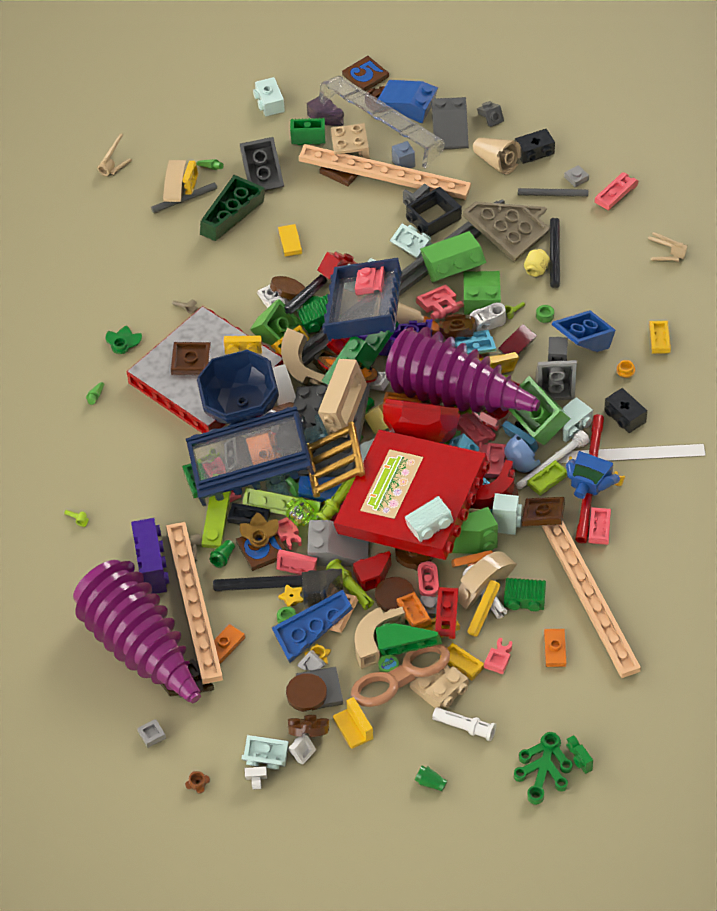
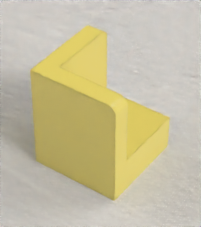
[365,402,388,434]

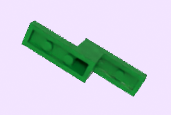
[321,321,399,386]

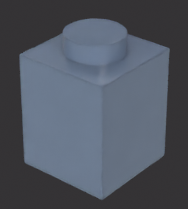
[392,141,415,168]

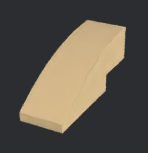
[163,160,187,202]

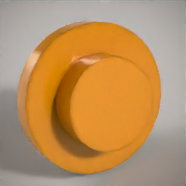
[616,360,635,378]

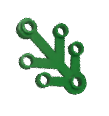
[514,732,573,805]

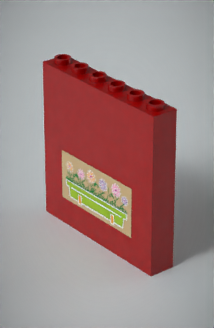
[334,429,490,560]

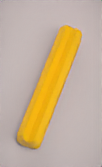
[467,580,500,637]

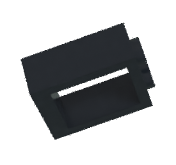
[406,187,462,237]

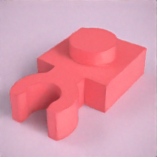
[277,516,302,550]
[484,638,512,674]

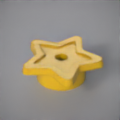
[278,585,303,607]
[305,643,331,665]

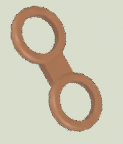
[351,644,450,707]

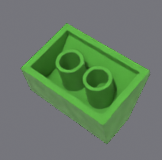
[420,231,487,283]

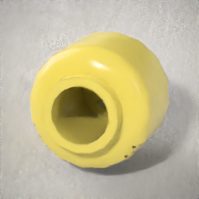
[524,249,550,277]

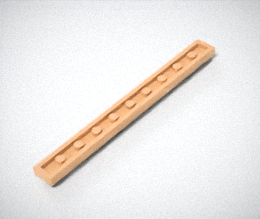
[299,144,471,200]
[542,521,641,678]
[166,522,223,684]

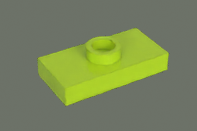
[527,460,567,496]

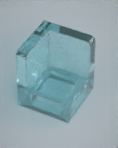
[304,414,328,443]

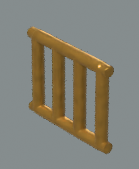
[307,421,365,498]

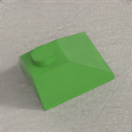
[250,299,303,348]

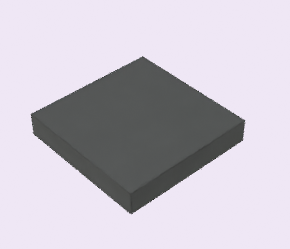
[296,667,343,711]

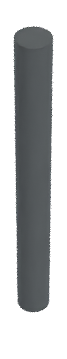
[151,182,217,213]
[518,188,589,196]

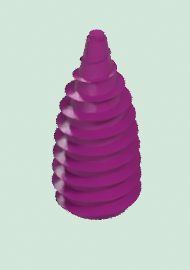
[386,327,540,413]
[73,560,201,704]

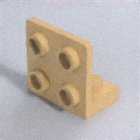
[331,123,370,159]

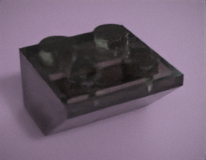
[302,568,343,610]

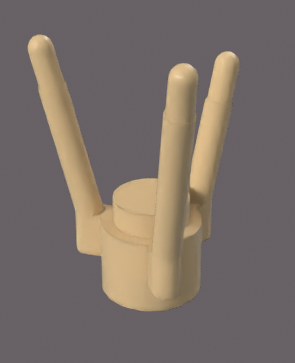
[97,133,131,176]
[648,232,687,262]

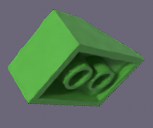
[463,271,501,315]
[509,376,571,445]
[452,507,498,554]

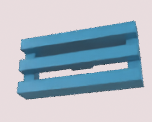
[502,421,539,453]

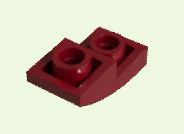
[498,324,537,355]

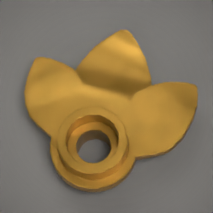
[240,513,279,548]

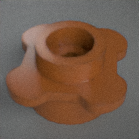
[185,771,210,793]

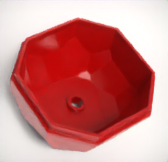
[383,398,460,444]

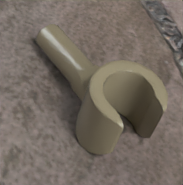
[172,299,198,314]
[190,534,202,562]

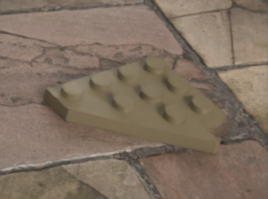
[462,202,550,262]

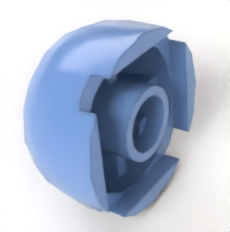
[504,434,541,473]

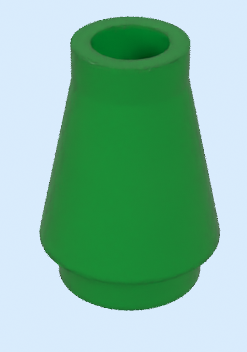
[209,540,235,568]
[415,765,448,791]

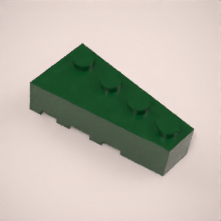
[200,175,265,241]

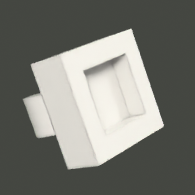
[288,734,316,764]
[245,767,267,789]

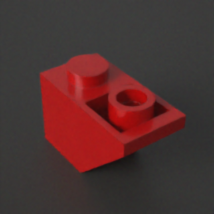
[317,251,358,280]
[353,551,392,592]

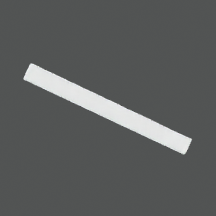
[555,444,705,463]

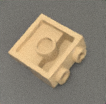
[410,659,468,709]

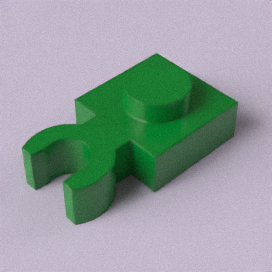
[566,735,593,774]

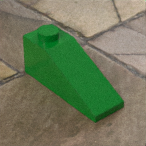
[376,623,443,656]

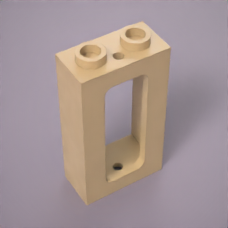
[318,359,367,438]

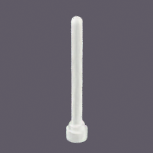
[516,430,590,490]

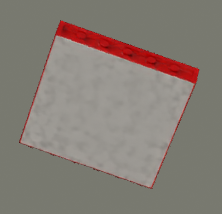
[126,306,284,433]

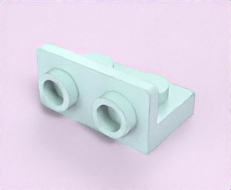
[390,224,432,259]

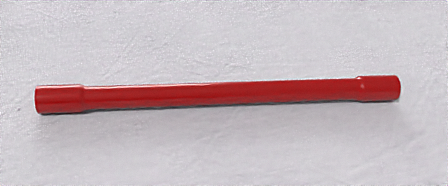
[575,414,604,544]

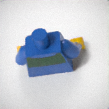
[566,451,625,499]

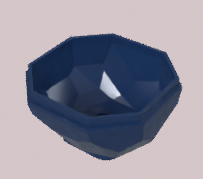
[197,350,279,424]

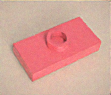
[589,507,611,545]
[276,549,317,578]

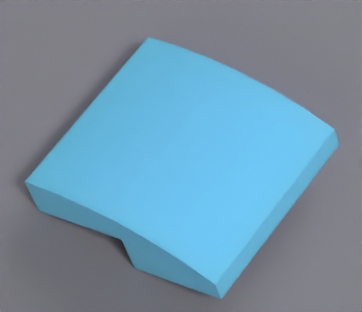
[454,330,496,354]

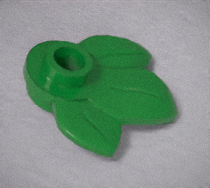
[105,325,142,354]

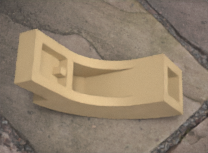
[281,328,325,386]
[458,551,517,610]
[354,607,405,669]

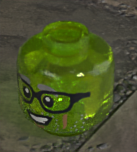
[286,498,315,527]

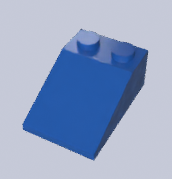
[376,80,438,123]
[551,310,616,352]

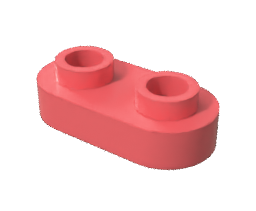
[417,561,439,597]

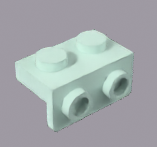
[241,735,289,770]

